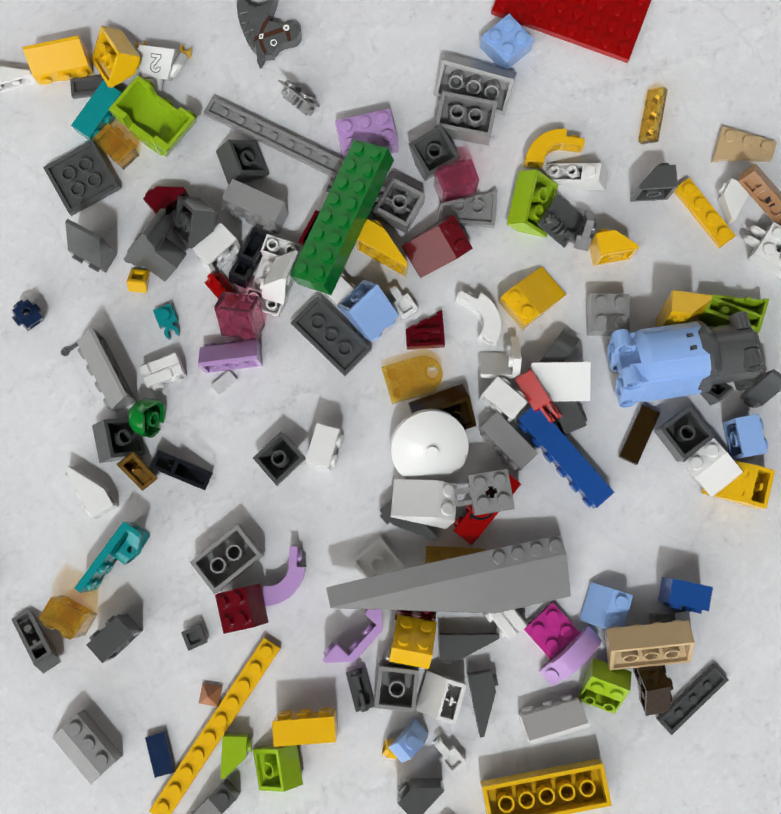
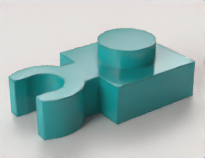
[153,303,180,340]

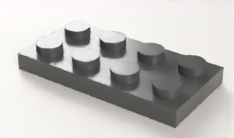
[291,296,372,377]

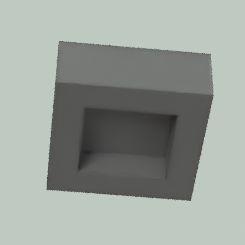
[181,624,208,651]

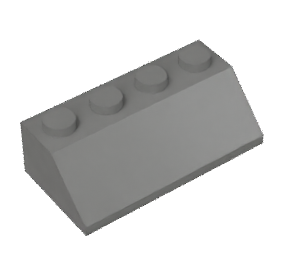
[434,53,517,115]
[77,327,137,412]

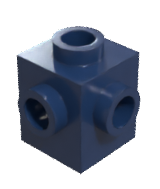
[12,299,44,332]

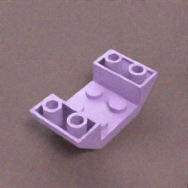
[323,609,383,663]

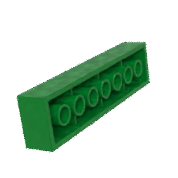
[290,139,394,295]

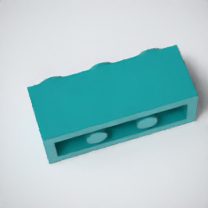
[71,80,122,143]

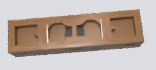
[738,164,781,226]

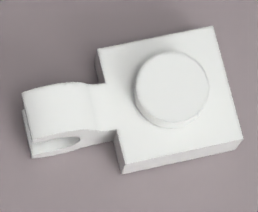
[389,285,418,320]
[434,737,467,776]

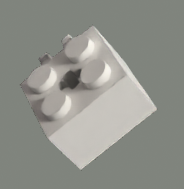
[744,222,781,279]

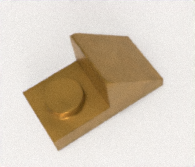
[117,452,158,491]

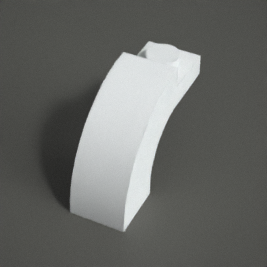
[456,290,501,347]

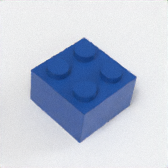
[658,577,713,614]

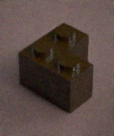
[633,665,673,716]

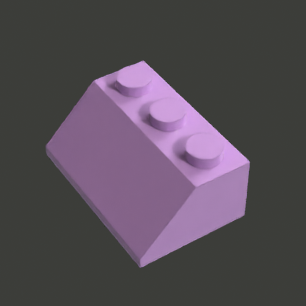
[198,338,262,373]

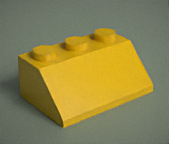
[91,25,141,88]
[23,35,93,85]
[655,290,712,327]

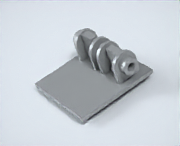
[278,80,320,116]

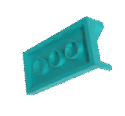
[74,521,150,593]

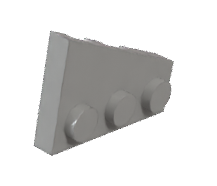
[438,190,498,228]

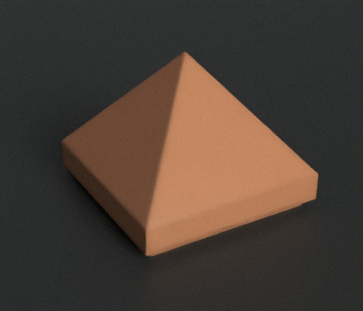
[199,683,222,707]

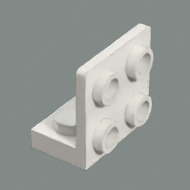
[479,337,522,379]

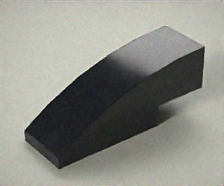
[229,227,271,289]
[149,449,213,490]

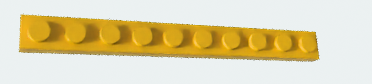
[149,637,281,814]

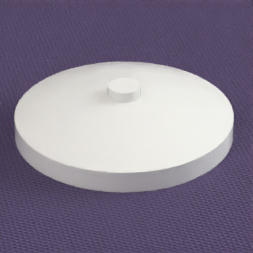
[390,409,469,482]

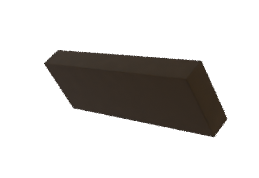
[618,405,660,465]

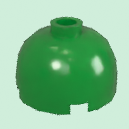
[128,398,166,438]

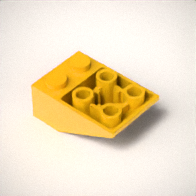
[701,461,776,509]

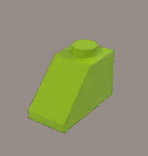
[220,733,253,779]

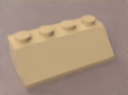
[606,620,695,671]

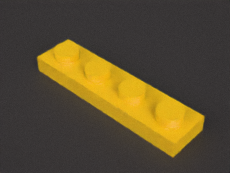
[674,177,736,248]

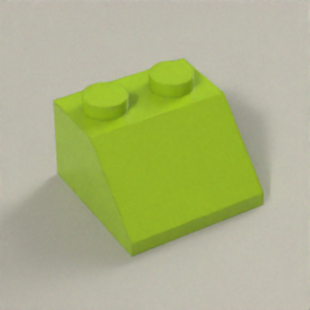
[253,745,303,792]

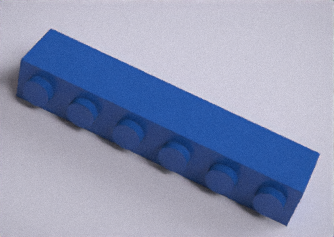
[516,407,615,508]

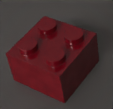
[215,583,269,634]

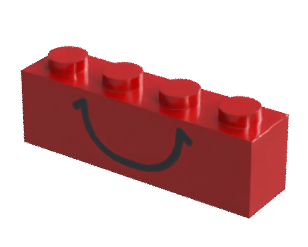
[452,469,521,546]

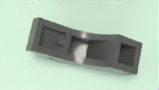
[539,328,580,362]

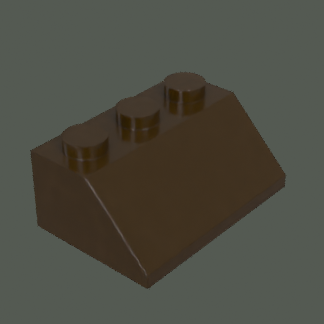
[408,384,477,430]

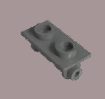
[346,667,375,712]

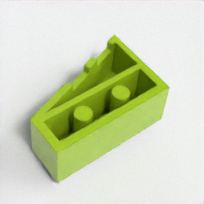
[698,294,769,334]

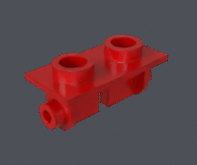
[204,271,243,311]

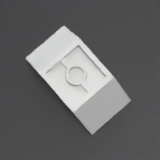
[242,234,303,317]

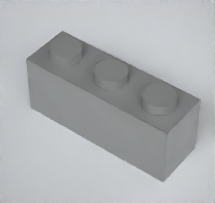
[479,412,538,471]

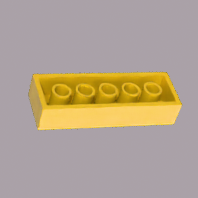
[480,758,612,814]

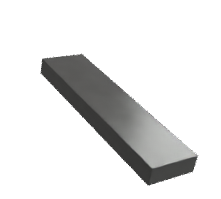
[656,664,729,735]

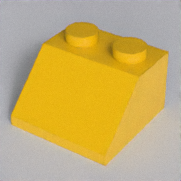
[589,229,639,266]

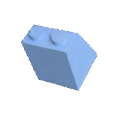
[337,280,399,342]

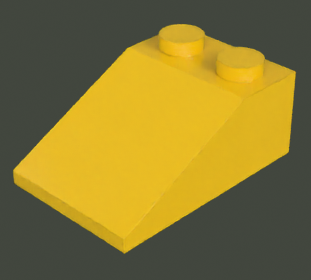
[356,219,408,277]
[499,267,566,330]

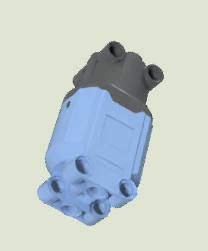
[606,311,764,408]

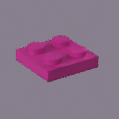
[524,602,580,659]

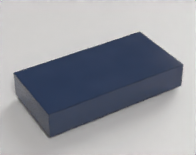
[145,731,176,778]

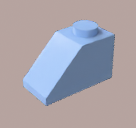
[388,719,428,763]

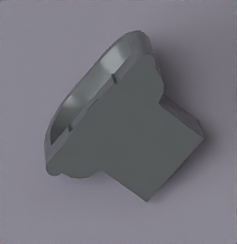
[124,208,187,282]

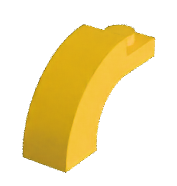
[523,129,585,169]

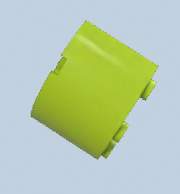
[109,75,197,157]

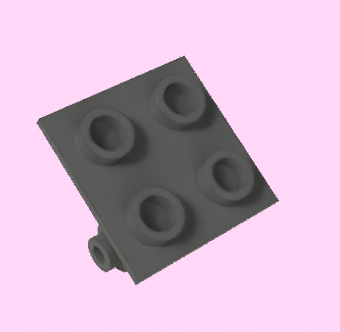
[537,194,583,248]

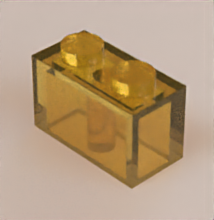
[92,123,139,170]

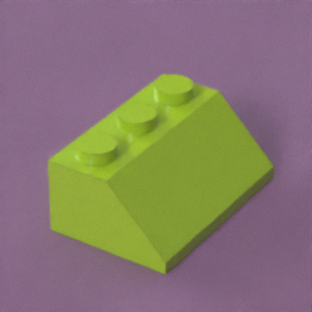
[507,169,558,237]

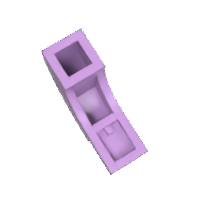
[263,546,306,606]
[539,625,602,687]

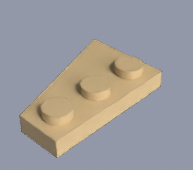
[711,126,777,162]

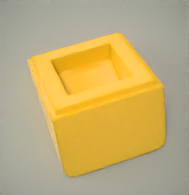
[126,268,150,293]

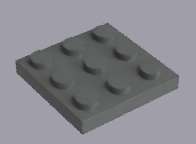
[43,140,121,216]

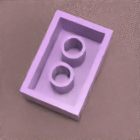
[335,108,399,160]

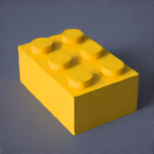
[272,707,338,747]

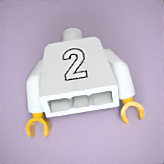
[134,40,192,91]

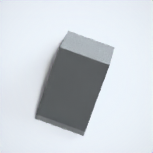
[701,383,734,406]

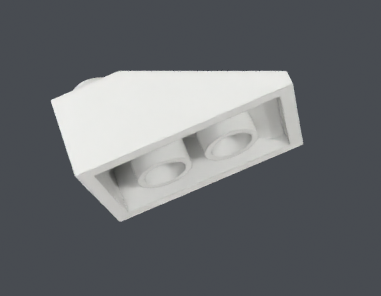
[390,479,457,529]

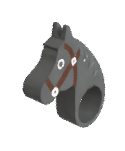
[237,0,301,69]

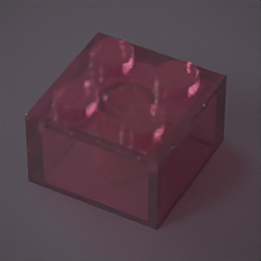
[434,159,479,203]
[214,292,265,341]

